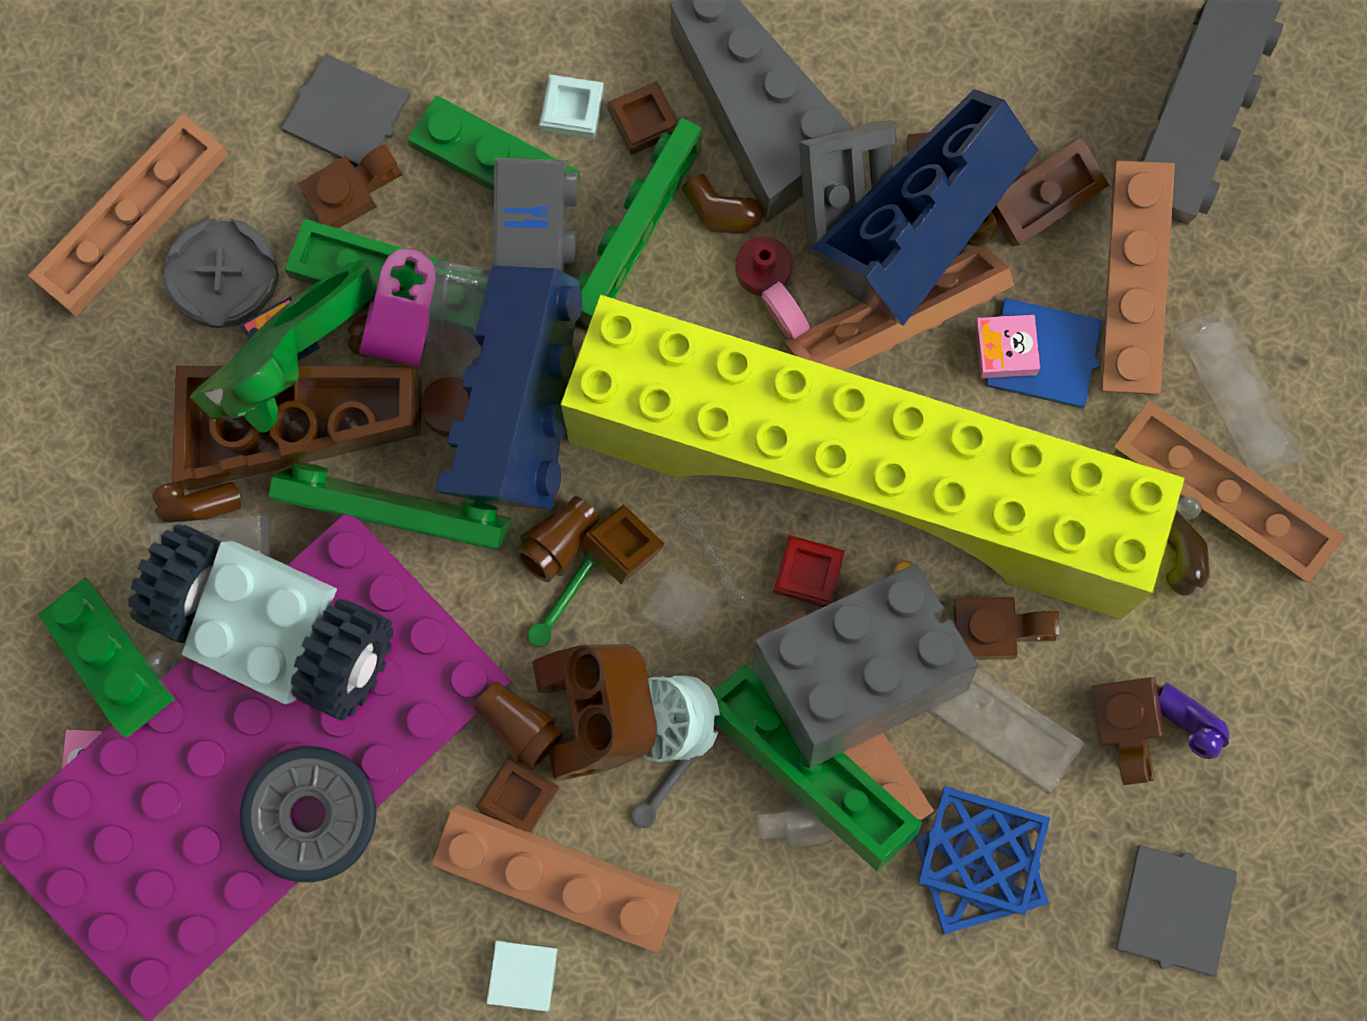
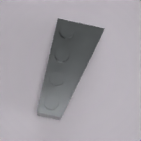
[670,0,854,223]
[1140,0,1284,224]

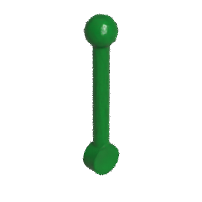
[528,550,600,647]

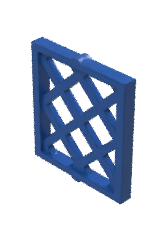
[917,786,1050,915]
[914,807,1049,934]

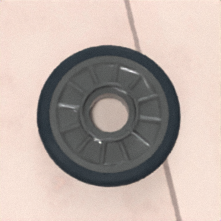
[240,746,376,883]

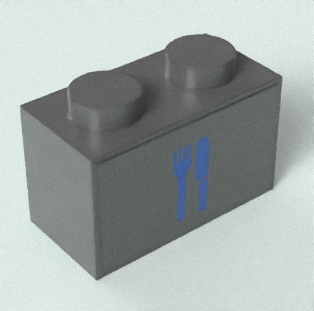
[492,158,578,273]

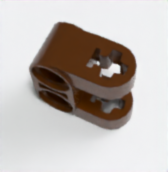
[532,644,657,780]

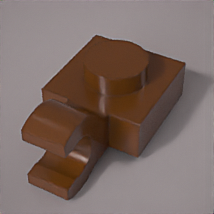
[297,144,403,229]
[954,597,1060,660]
[1092,677,1165,785]

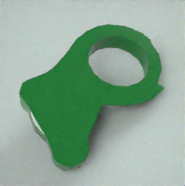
[190,259,378,432]

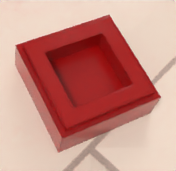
[773,535,845,607]

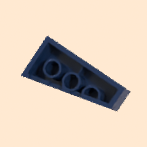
[811,89,1038,326]
[435,266,583,510]

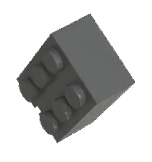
[753,563,978,769]

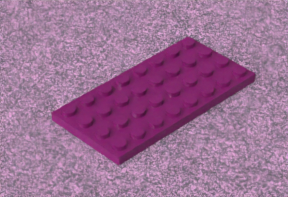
[0,514,512,1021]

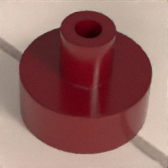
[735,237,792,296]

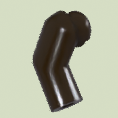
[1166,510,1210,596]

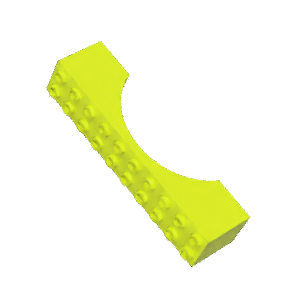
[561,295,1185,620]

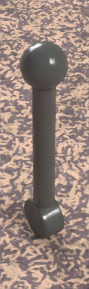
[632,727,717,828]

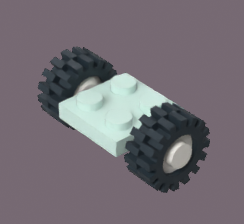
[128,524,394,721]

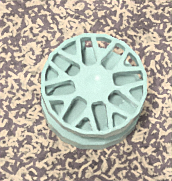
[643,675,720,762]

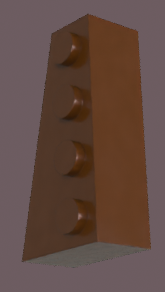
[172,366,422,491]

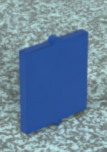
[986,298,1102,409]

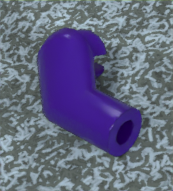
[1158,682,1230,759]

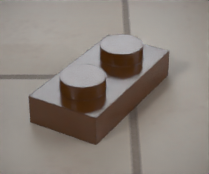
[991,137,1109,247]

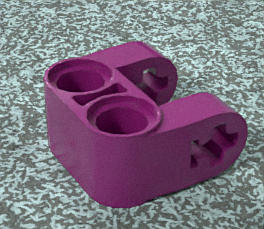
[359,248,436,368]

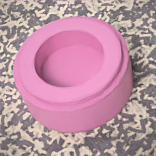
[761,282,810,340]

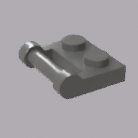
[799,121,897,258]

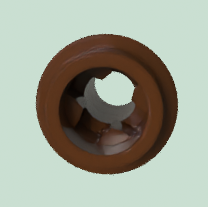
[515,496,599,582]
[473,681,564,769]

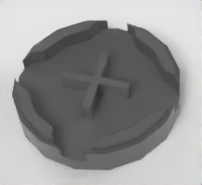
[163,219,278,329]

